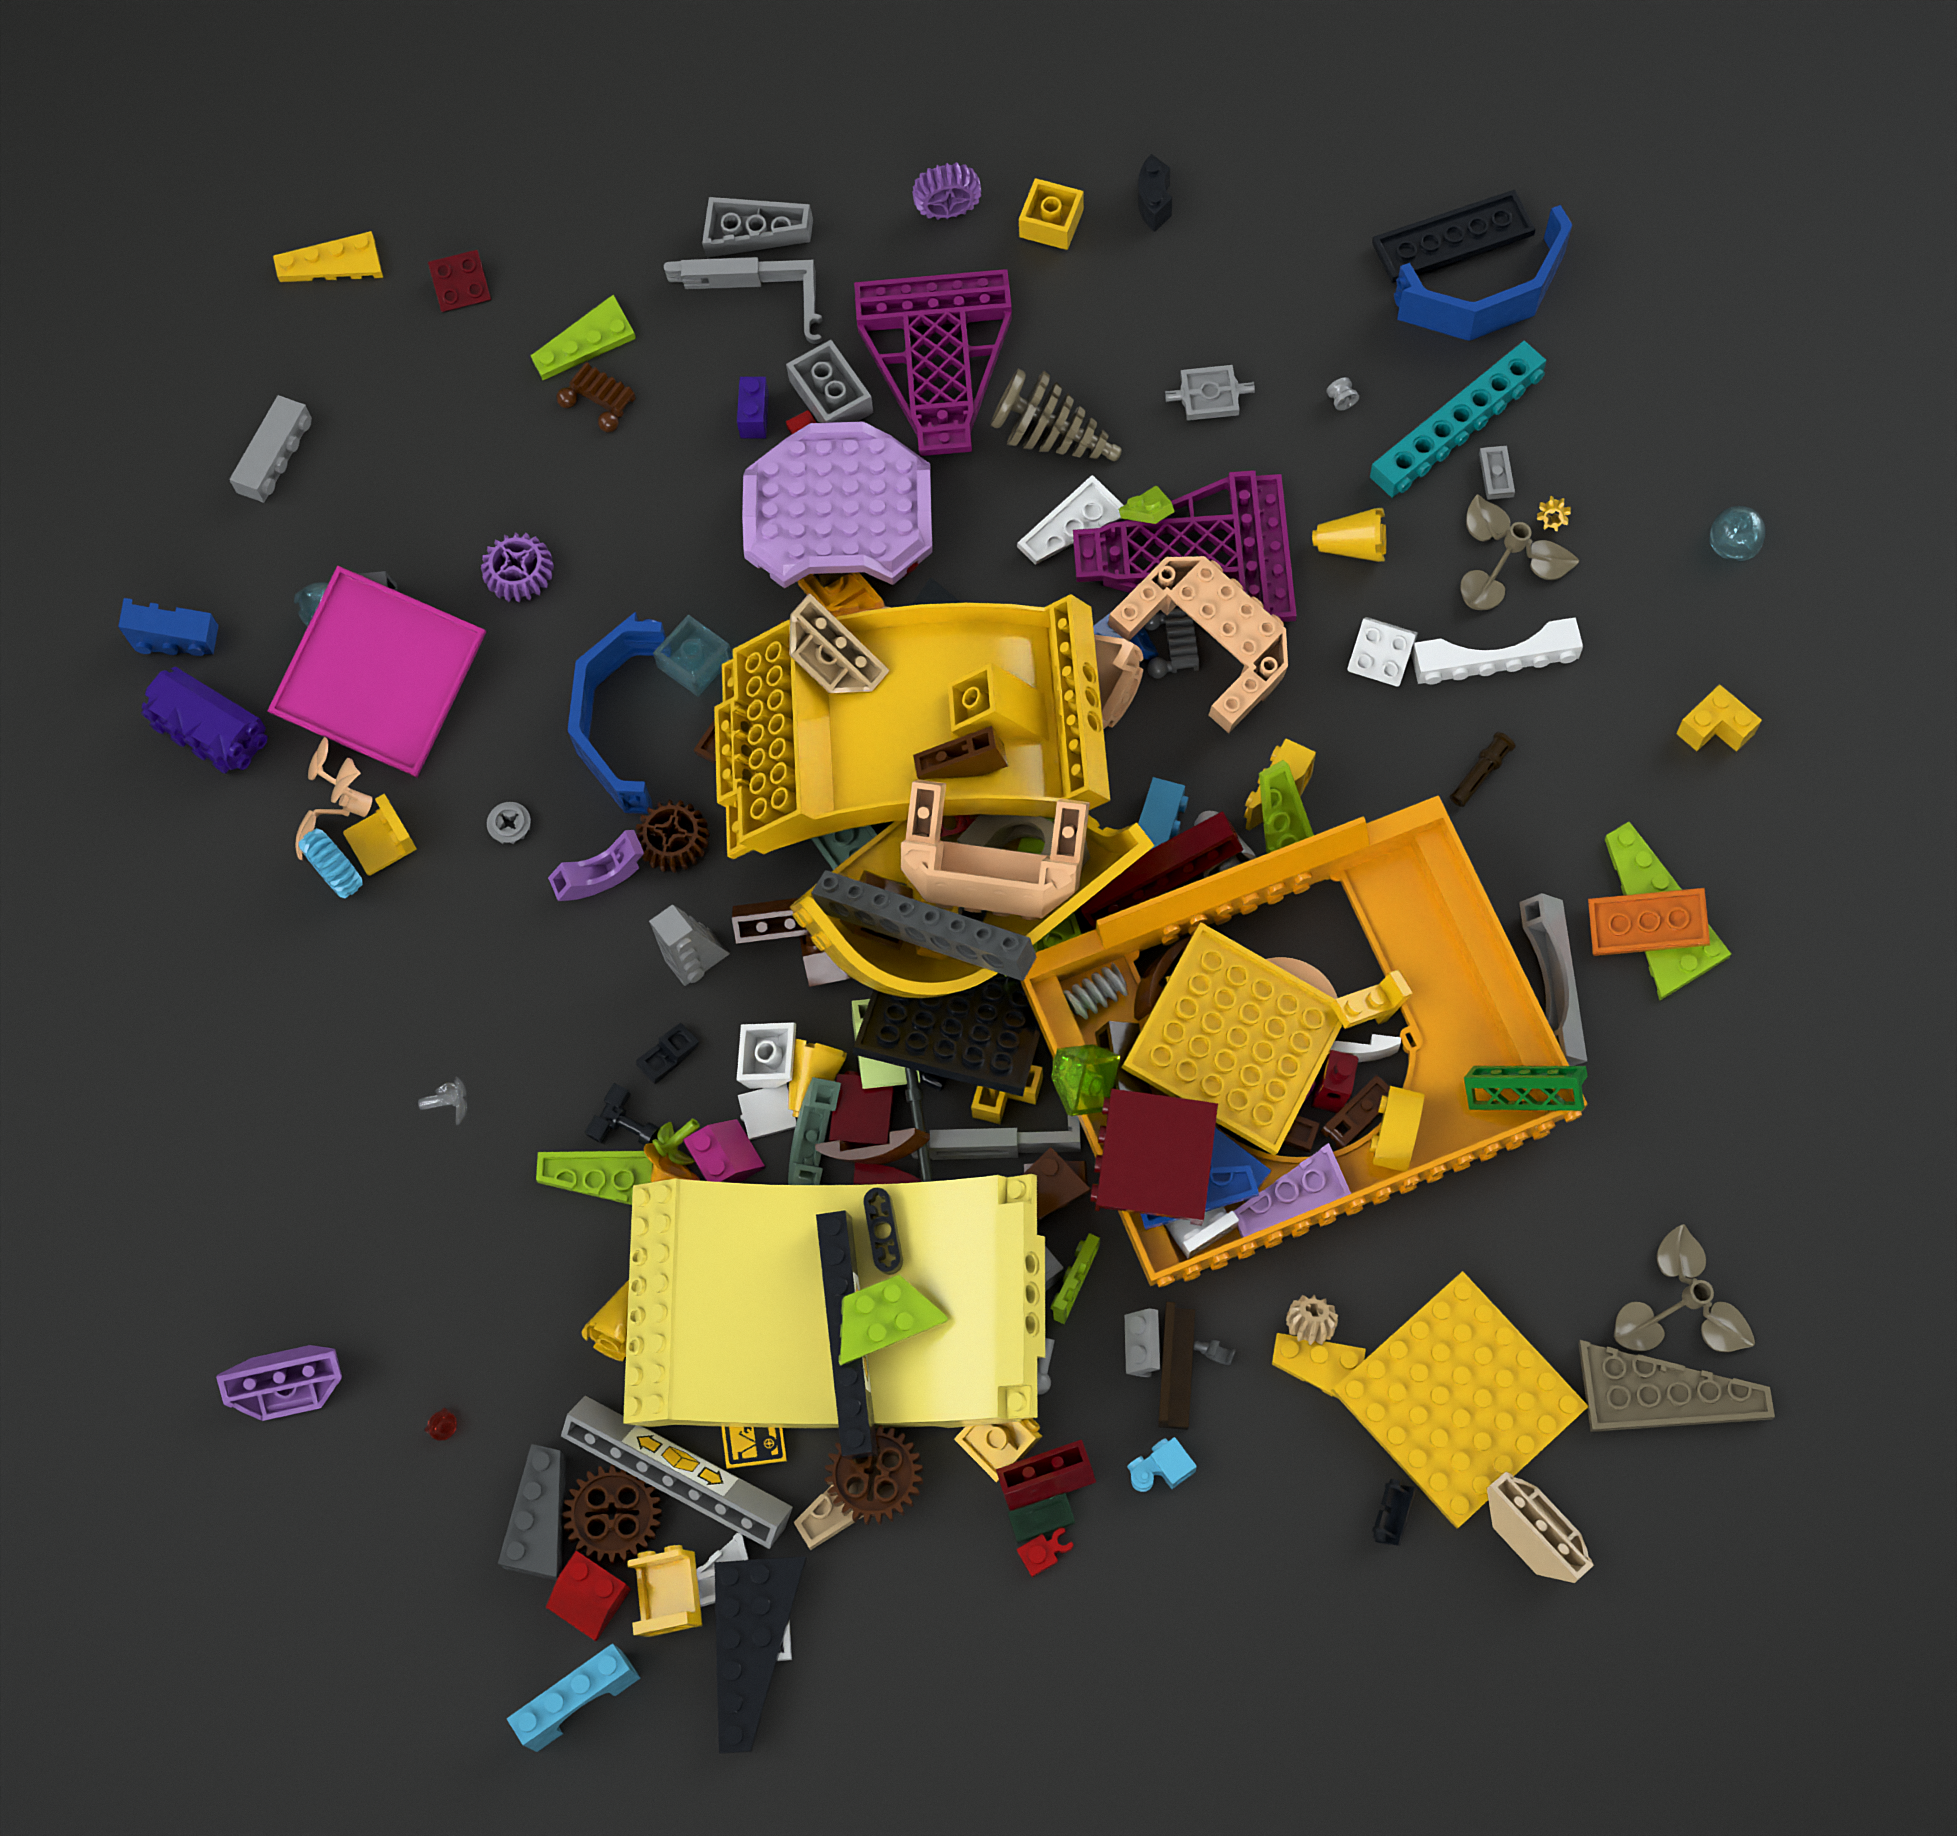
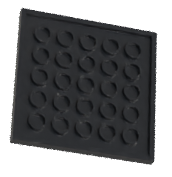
[853,973,1042,1097]

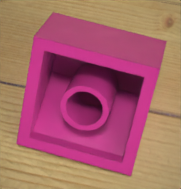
[683,1119,765,1183]

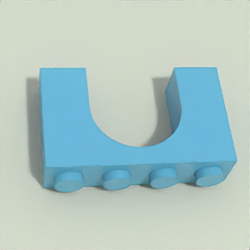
[507,1643,640,1752]

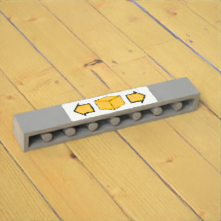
[561,1396,793,1549]

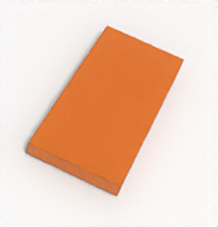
[1588,888,1710,956]

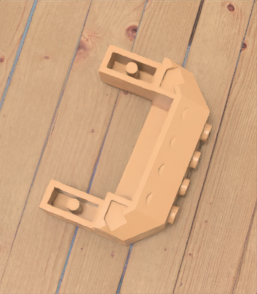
[1108,556,1288,733]
[901,780,1090,920]

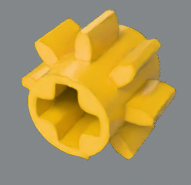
[1537,496,1571,531]

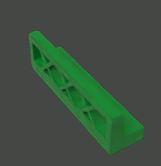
[1464,1066,1588,1111]

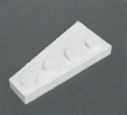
[1017,475,1124,565]

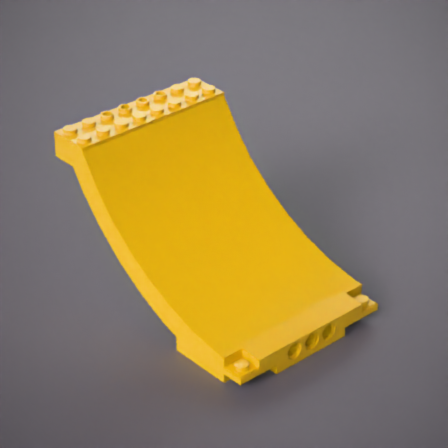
[714,594,1110,859]

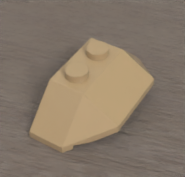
[789,594,890,693]
[1487,1472,1594,1583]

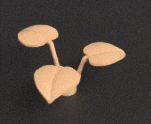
[295,737,372,861]

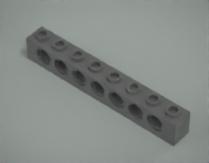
[811,870,1037,981]

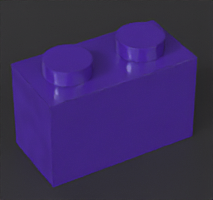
[737,377,769,438]

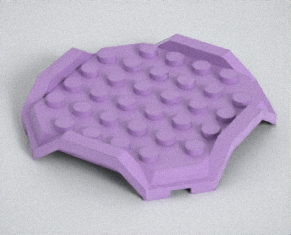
[742,422,932,589]

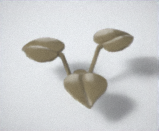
[1460,494,1580,611]
[1614,1224,1755,1352]

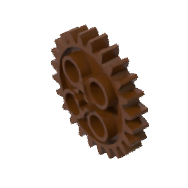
[824,1425,924,1525]
[563,1464,662,1565]

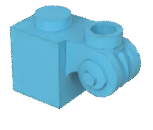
[1127,1437,1197,1492]

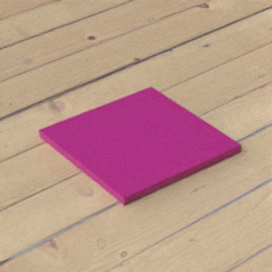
[268,565,486,778]

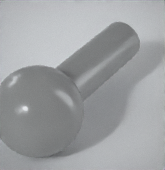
[1037,1338,1055,1395]

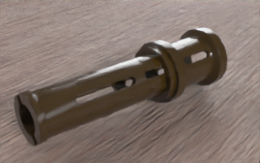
[1449,732,1516,807]

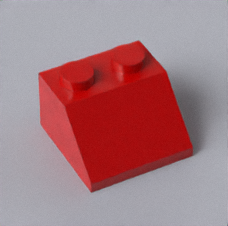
[546,1551,631,1641]

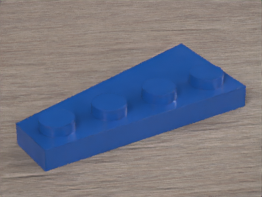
[1140,1165,1259,1230]

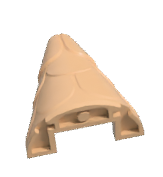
[1094,635,1144,729]

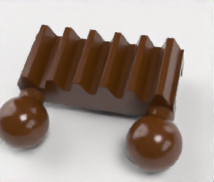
[556,362,636,432]

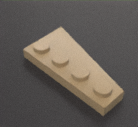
[794,1448,899,1550]

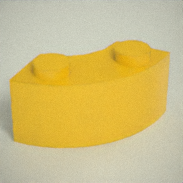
[1369,1086,1425,1172]

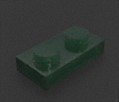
[1008,1493,1075,1543]

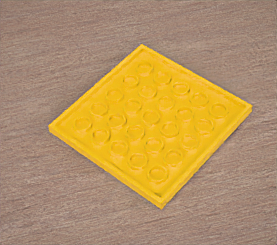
[1121,922,1342,1156]
[1331,1271,1588,1529]

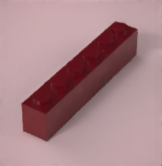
[1080,811,1244,930]

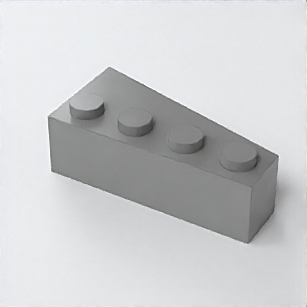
[702,197,813,258]

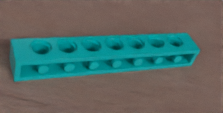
[1370,341,1547,498]

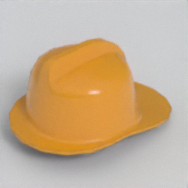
[644,1143,700,1182]

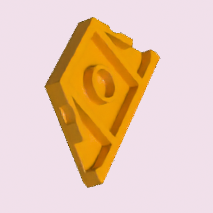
[797,572,885,617]

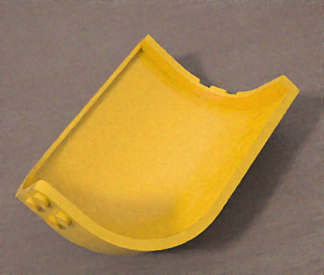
[790,814,1155,998]

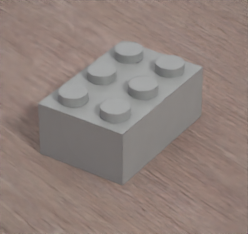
[786,340,873,423]

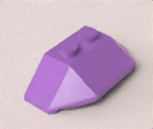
[216,1345,342,1421]

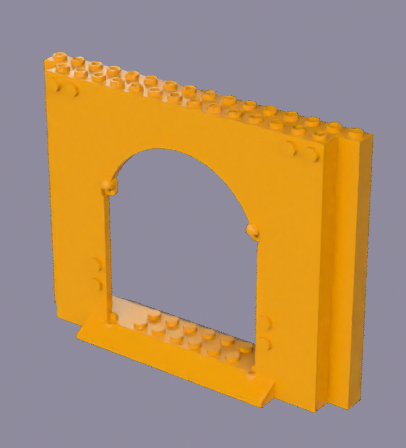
[1020,795,1588,1287]

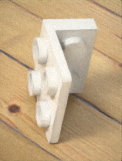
[1348,617,1418,686]
[1164,1207,1239,1259]

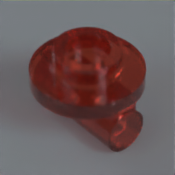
[424,1407,457,1441]

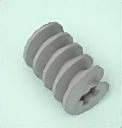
[1063,962,1128,1020]

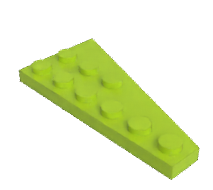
[1605,822,1731,1001]

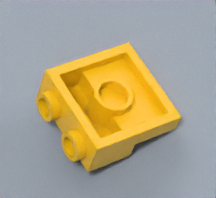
[954,1418,1043,1482]

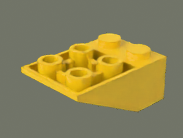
[1244,739,1316,831]

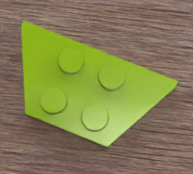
[839,1275,948,1366]

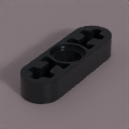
[863,1188,903,1275]

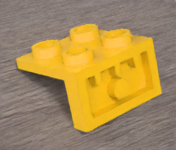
[343,793,417,876]

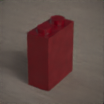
[829,1071,896,1149]

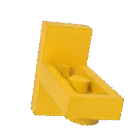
[1331,970,1413,1029]

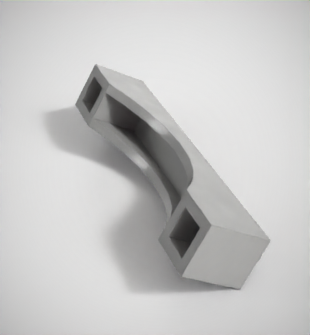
[1519,893,1587,1066]

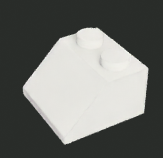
[737,1023,796,1089]

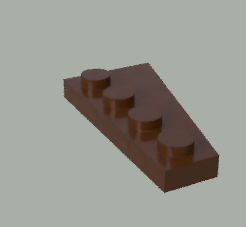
[1022,1147,1092,1222]

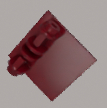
[428,250,491,312]

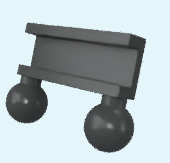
[1143,608,1199,679]

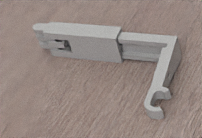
[664,257,823,344]
[911,1092,1080,1160]

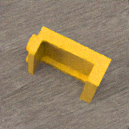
[627,1545,702,1637]

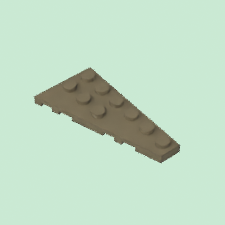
[1578,1340,1775,1432]

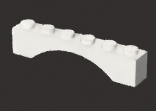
[1411,617,1583,685]

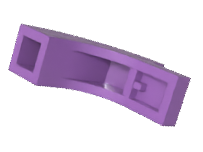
[548,830,644,901]

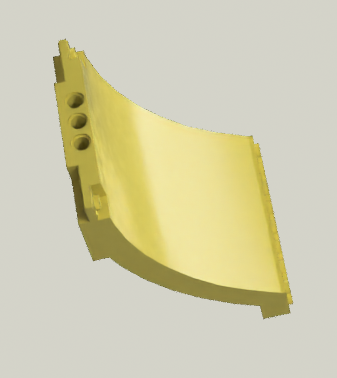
[623,1174,1045,1428]

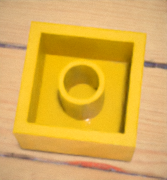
[1019,178,1084,250]

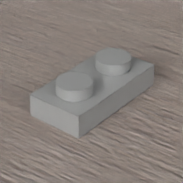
[1479,446,1515,500]

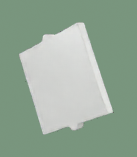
[738,1083,796,1140]

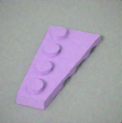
[1233,1143,1351,1238]

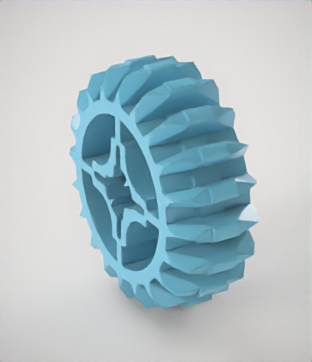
[298,828,363,898]

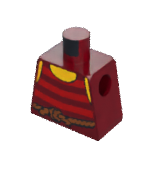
[1311,1050,1359,1113]

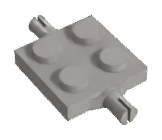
[1165,365,1255,421]

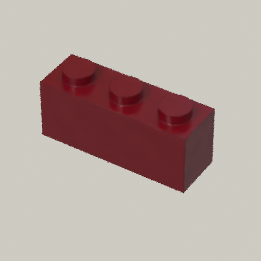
[996,1439,1096,1513]

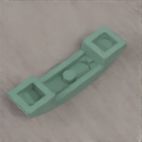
[788,1077,841,1185]

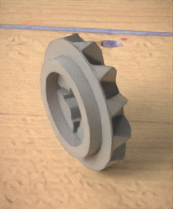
[487,802,531,844]

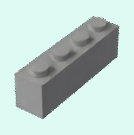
[229,395,312,503]

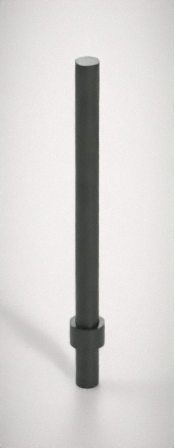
[905,1068,933,1182]

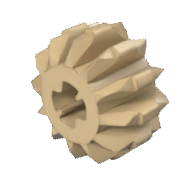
[1286,1295,1338,1345]

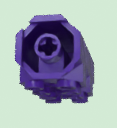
[141,667,268,774]

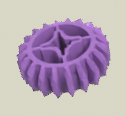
[912,162,981,220]
[481,532,554,603]

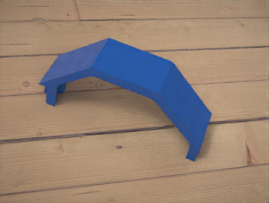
[1394,205,1572,341]
[568,612,669,814]

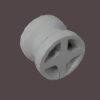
[1326,377,1359,411]

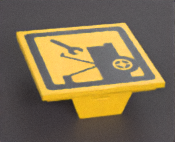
[721,1426,787,1469]

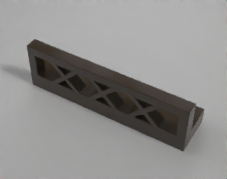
[1158,1302,1195,1430]

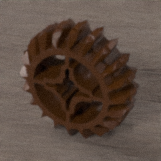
[636,799,710,873]

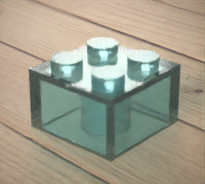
[653,614,733,697]

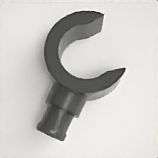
[1193,1340,1236,1365]

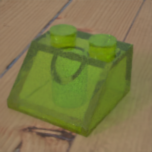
[1051,1044,1120,1116]

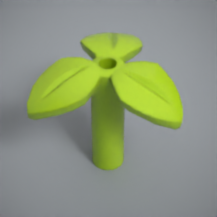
[652,1118,700,1165]

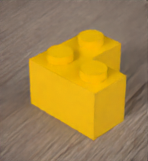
[1676,684,1762,752]
[971,1065,1043,1124]

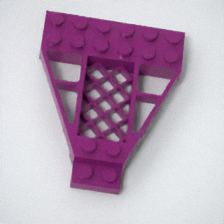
[854,269,1012,456]
[1073,471,1297,622]

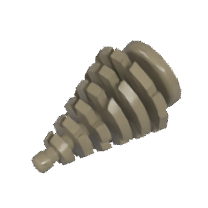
[990,368,1122,461]

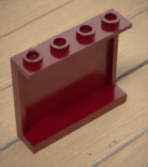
[1090,1089,1218,1226]

